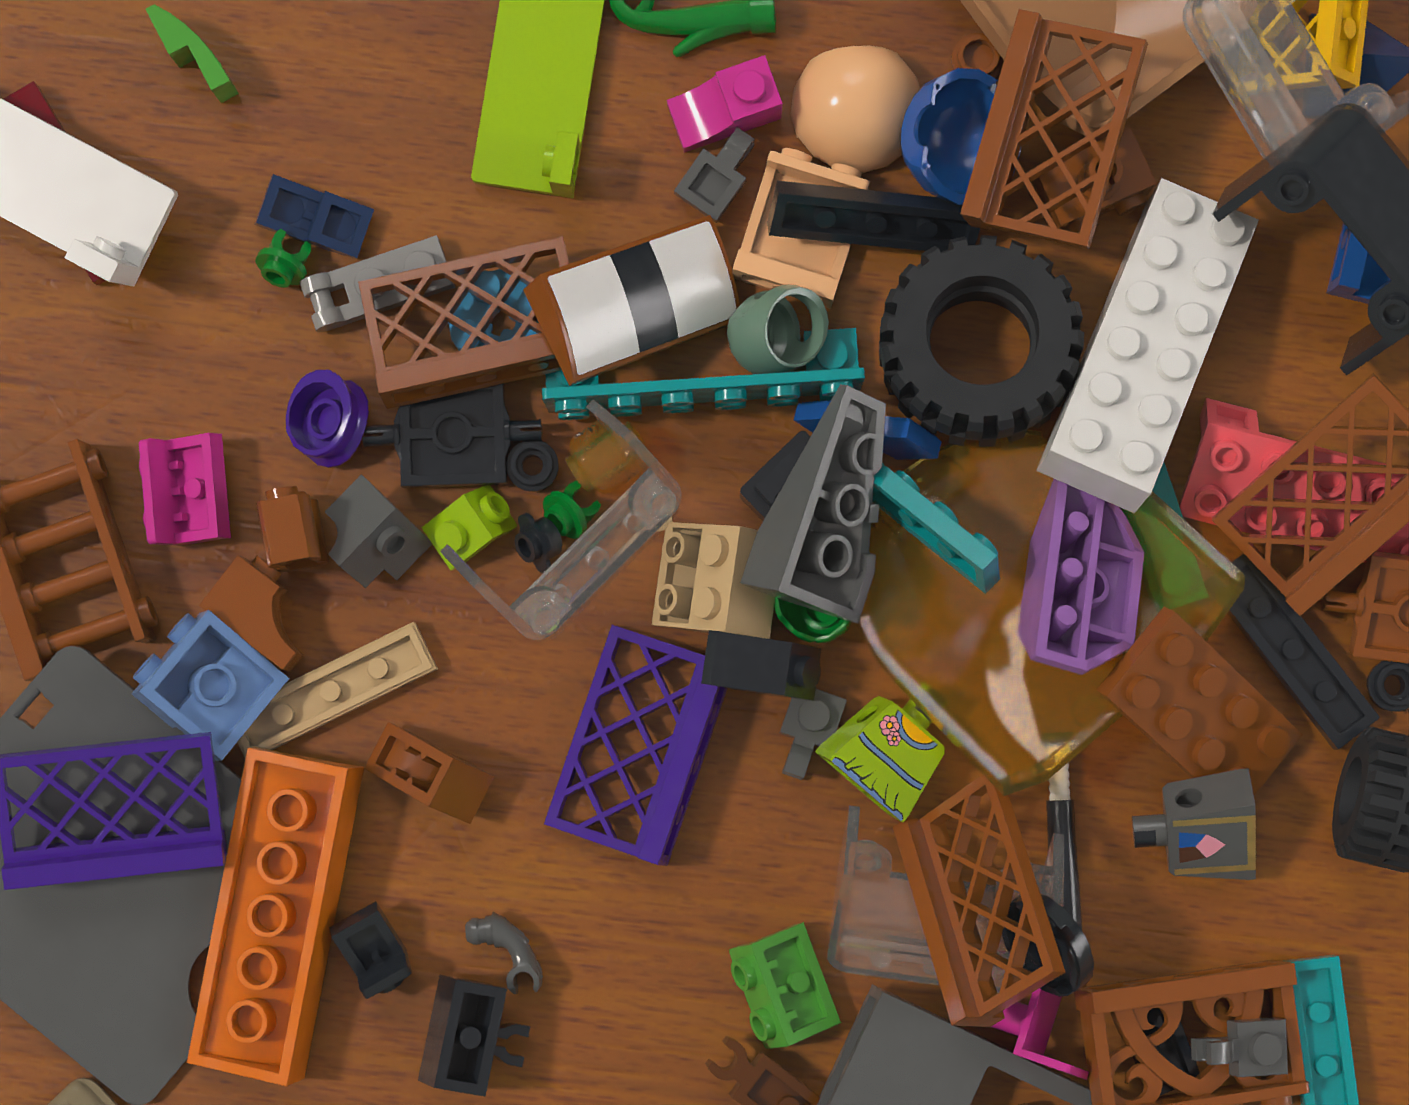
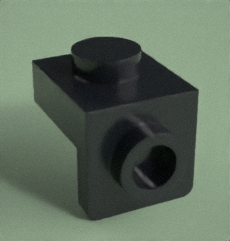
[329,901,412,999]

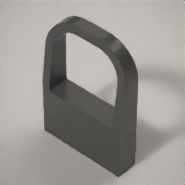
[817,984,1092,1105]

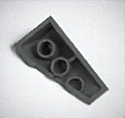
[740,384,886,623]

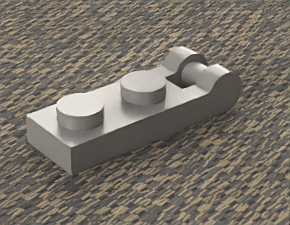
[300,235,455,332]

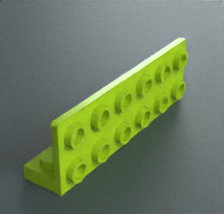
[471,0,605,198]

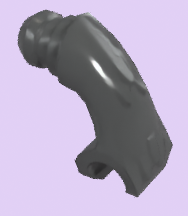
[465,912,543,994]

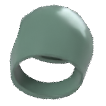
[727,284,829,374]

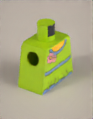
[815,687,945,823]

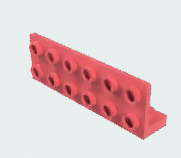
[1179,398,1409,563]

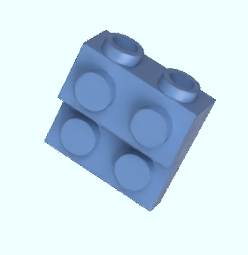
[132,610,289,761]

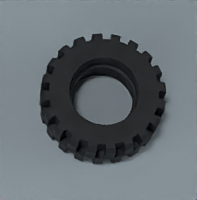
[879,235,1085,448]

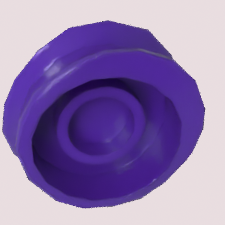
[286,370,369,468]

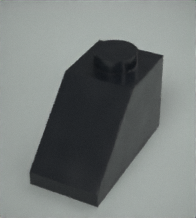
[701,630,821,701]

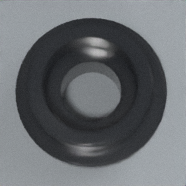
[506,441,559,492]
[1366,661,1409,712]

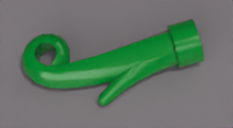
[609,0,776,57]

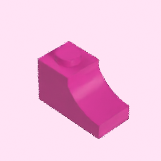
[667,55,783,153]

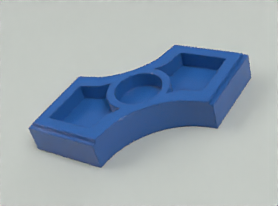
[793,400,942,460]

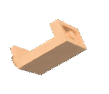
[732,148,870,309]

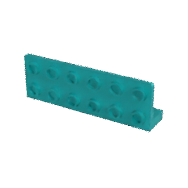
[542,328,865,420]

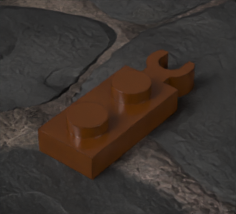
[705,1036,820,1105]

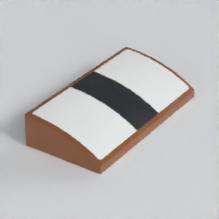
[523,215,740,386]

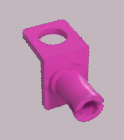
[991,988,1089,1080]

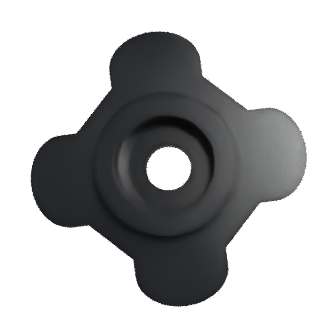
[514,513,562,573]

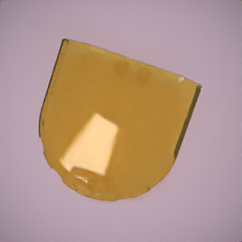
[859,430,1245,796]

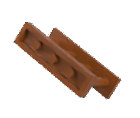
[0,439,158,681]

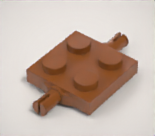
[1321,551,1409,664]

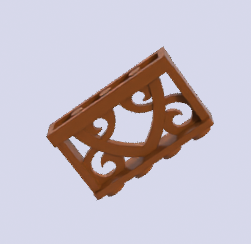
[1074,960,1310,1105]

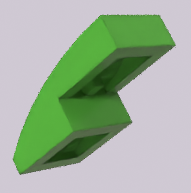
[145,4,239,103]

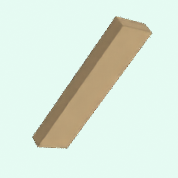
[237,622,438,758]

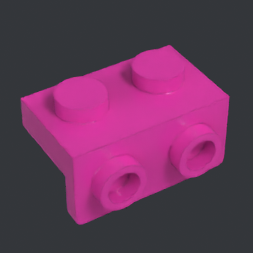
[139,433,231,546]

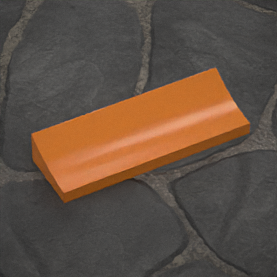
[187,747,364,1086]

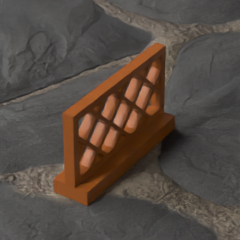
[960,9,1148,250]
[358,236,570,409]
[1212,373,1409,616]
[893,770,1065,1027]

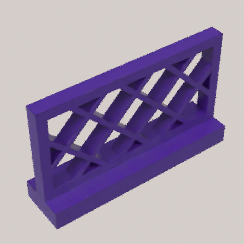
[544,625,727,866]
[0,732,228,890]

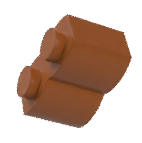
[256,486,329,572]

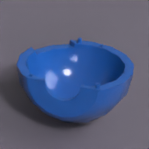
[901,68,1021,205]

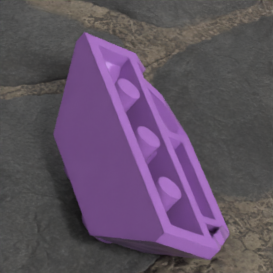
[1017,479,1145,675]

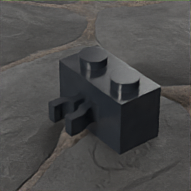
[418,975,530,1097]

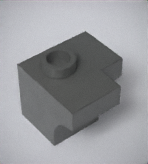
[325,474,432,588]

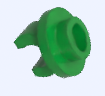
[255,229,311,288]
[543,480,601,539]

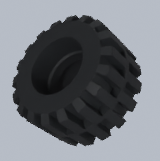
[1332,727,1409,873]

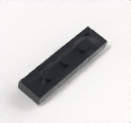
[767,180,980,252]
[1205,553,1380,750]

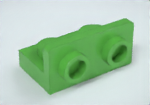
[729,922,841,1049]

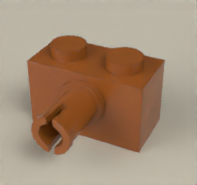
[1031,127,1157,233]

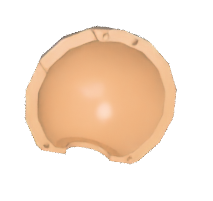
[790,46,920,173]

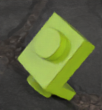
[421,485,517,571]

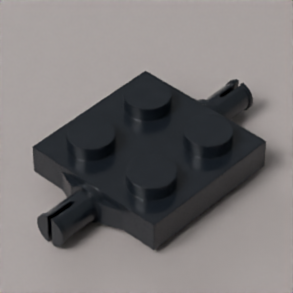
[362,383,542,488]

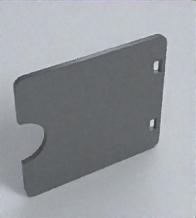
[0,646,241,1105]

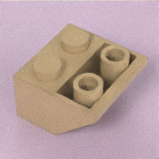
[651,522,775,639]

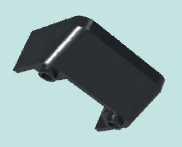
[1212,103,1409,376]

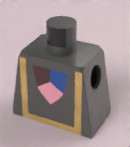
[1132,768,1256,880]

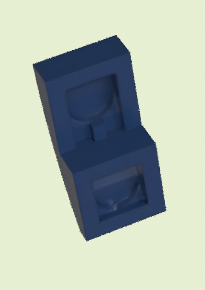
[254,174,374,259]

